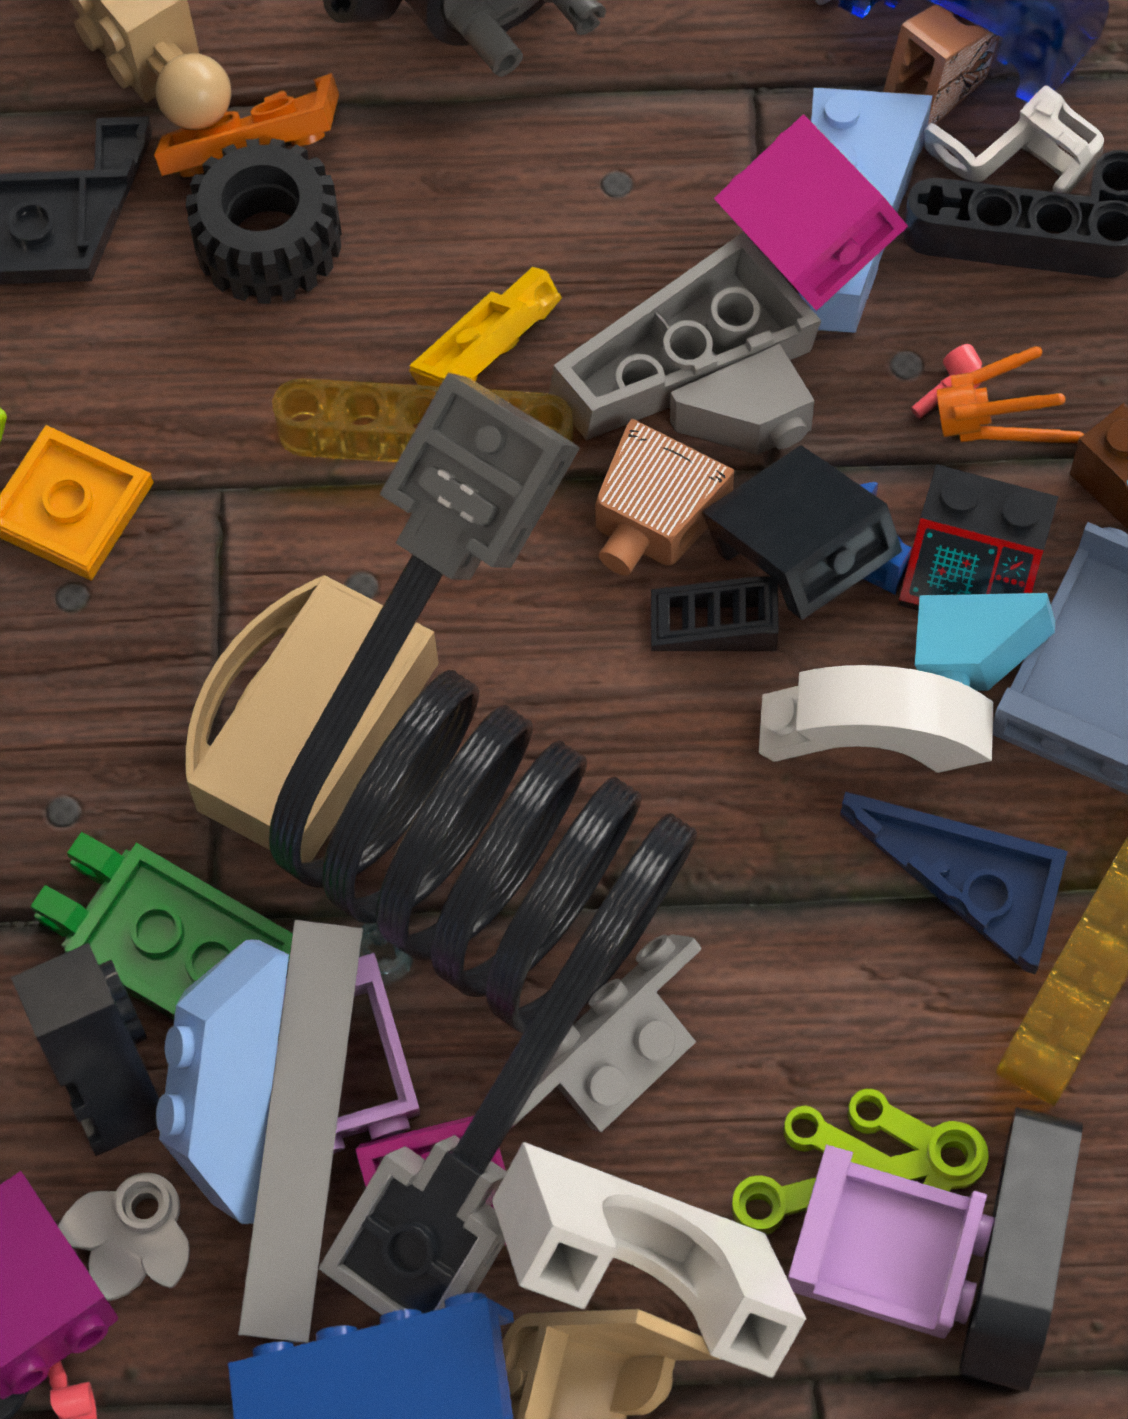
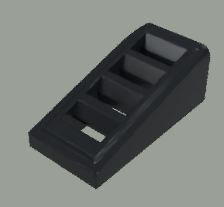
[651,576,779,651]

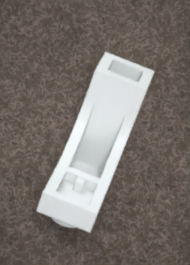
[759,665,993,773]

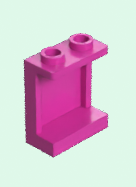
[714,114,908,311]

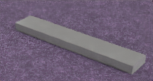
[239,920,363,1343]

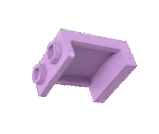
[787,1144,994,1339]

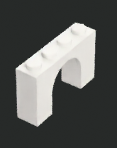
[492,1142,806,1378]

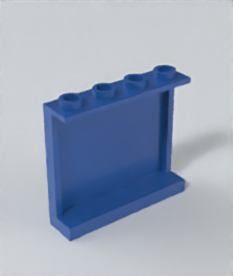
[228,1293,514,1419]

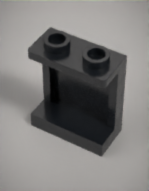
[702,445,902,620]

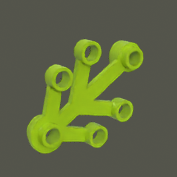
[732,1088,988,1235]

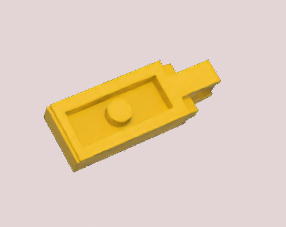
[409,267,562,393]

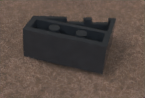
[11,943,160,1156]

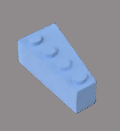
[798,88,933,333]

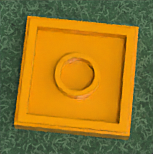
[0,425,154,581]

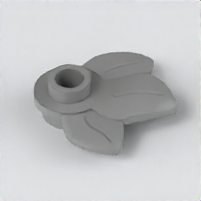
[58,1173,190,1301]

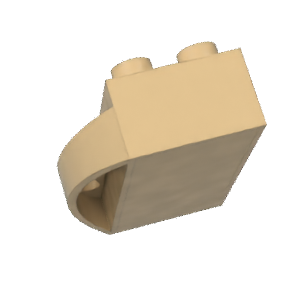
[186,575,439,863]

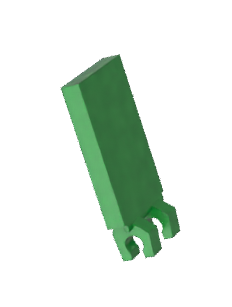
[30,832,293,1020]

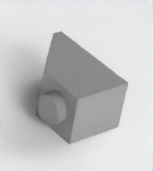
[670,343,815,455]

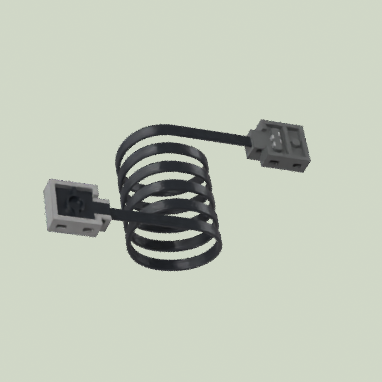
[269,373,697,1315]

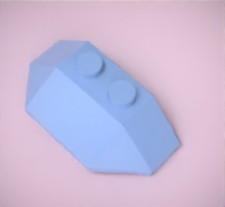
[156,940,289,1224]

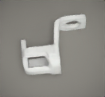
[924,85,1104,194]

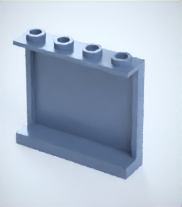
[993,522,1128,795]

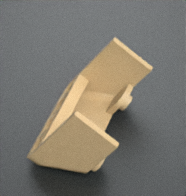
[502,1309,721,1419]

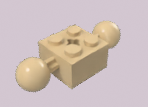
[70,0,231,130]

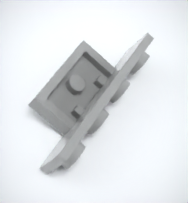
[512,934,701,1132]

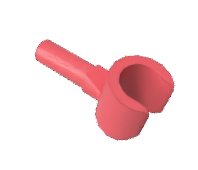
[911,344,982,419]
[48,1361,97,1419]

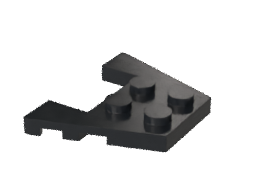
[0,116,152,285]

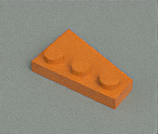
[154,73,339,177]

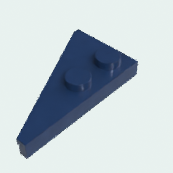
[840,792,1068,975]

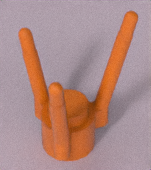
[937,346,1084,443]

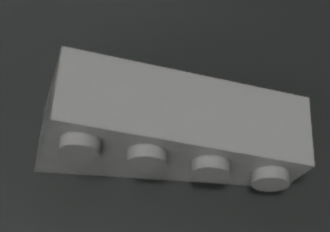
[549,232,821,440]

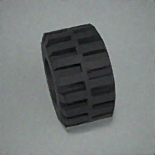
[186,138,342,304]

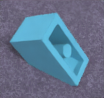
[915,593,1055,691]

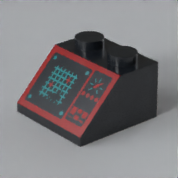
[898,464,1059,611]

